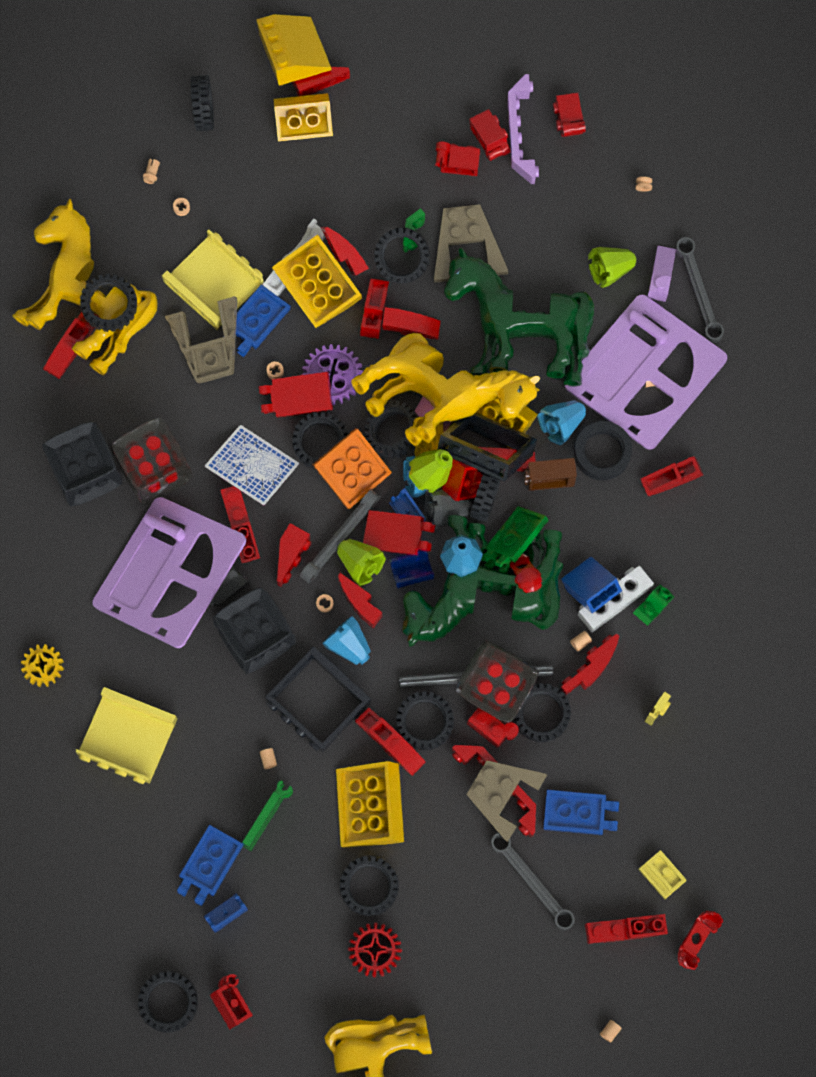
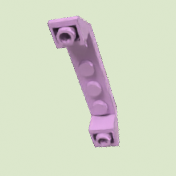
[507,74,539,184]

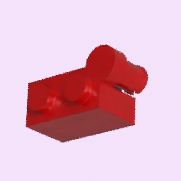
[553,93,586,137]
[469,109,511,161]
[435,142,480,176]
[467,706,519,749]
[210,974,253,1029]

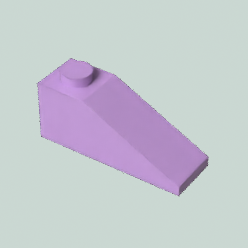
[647,246,676,302]

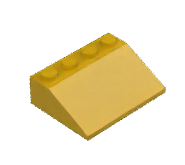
[256,14,332,86]
[272,234,362,328]
[336,761,404,848]

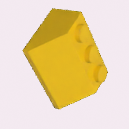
[273,93,333,141]
[476,399,538,449]

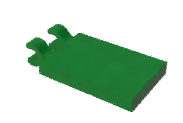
[481,506,549,574]
[242,781,293,851]

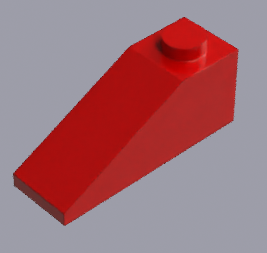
[292,67,350,96]

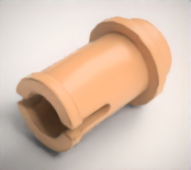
[143,159,160,184]

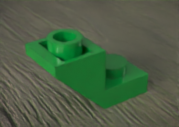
[403,208,425,253]
[633,584,674,626]

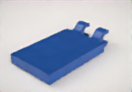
[223,285,291,357]
[544,790,619,835]
[177,825,243,907]

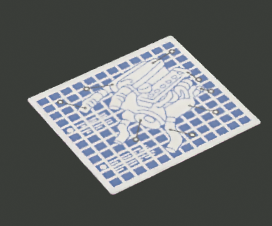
[205,425,299,505]

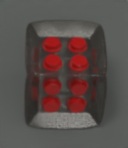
[110,418,192,505]
[455,639,539,724]

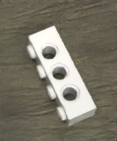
[578,566,654,633]

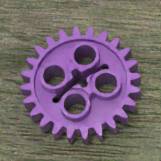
[302,344,363,405]

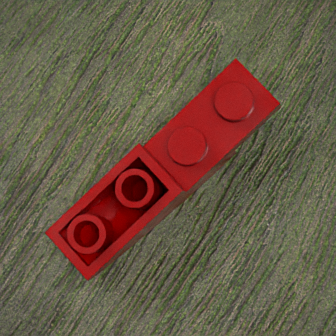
[43,312,100,379]
[220,486,260,563]
[560,634,619,696]
[355,708,426,776]
[585,914,668,944]

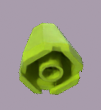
[588,247,636,288]
[409,449,453,493]
[337,539,386,586]

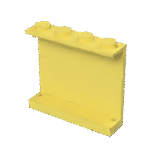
[162,230,263,330]
[76,687,177,784]

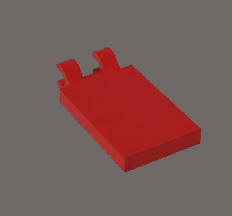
[259,372,333,417]
[363,510,436,555]

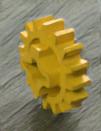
[21,644,64,687]

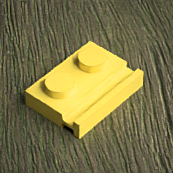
[645,692,671,726]
[638,850,687,900]

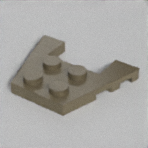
[467,761,548,842]

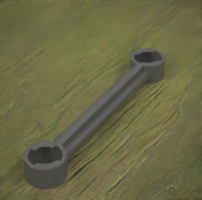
[676,237,724,343]
[300,489,381,584]
[491,833,575,931]

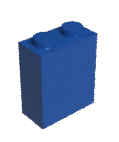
[561,557,622,614]

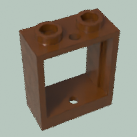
[524,458,577,491]

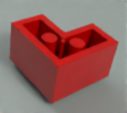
[442,459,483,501]

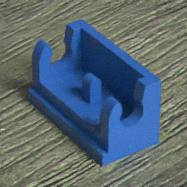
[389,488,426,522]
[204,893,248,933]

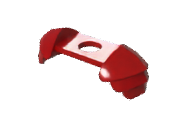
[509,554,542,593]
[678,911,723,970]

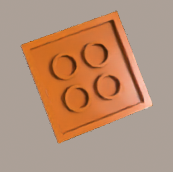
[313,428,392,509]

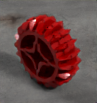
[348,923,402,978]

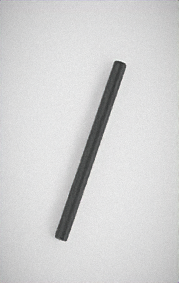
[399,665,553,688]

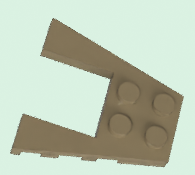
[434,204,508,283]
[165,296,237,384]

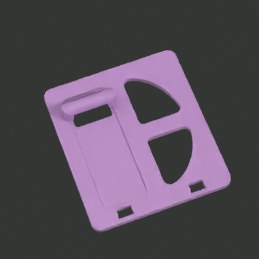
[565,295,727,450]
[93,497,246,648]

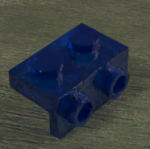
[390,550,434,588]

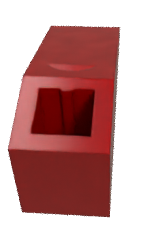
[277,523,311,587]

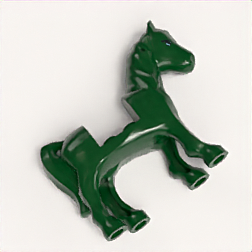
[444,248,594,387]
[402,515,563,647]

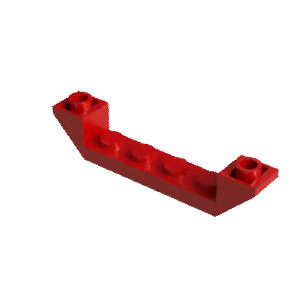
[452,745,536,837]

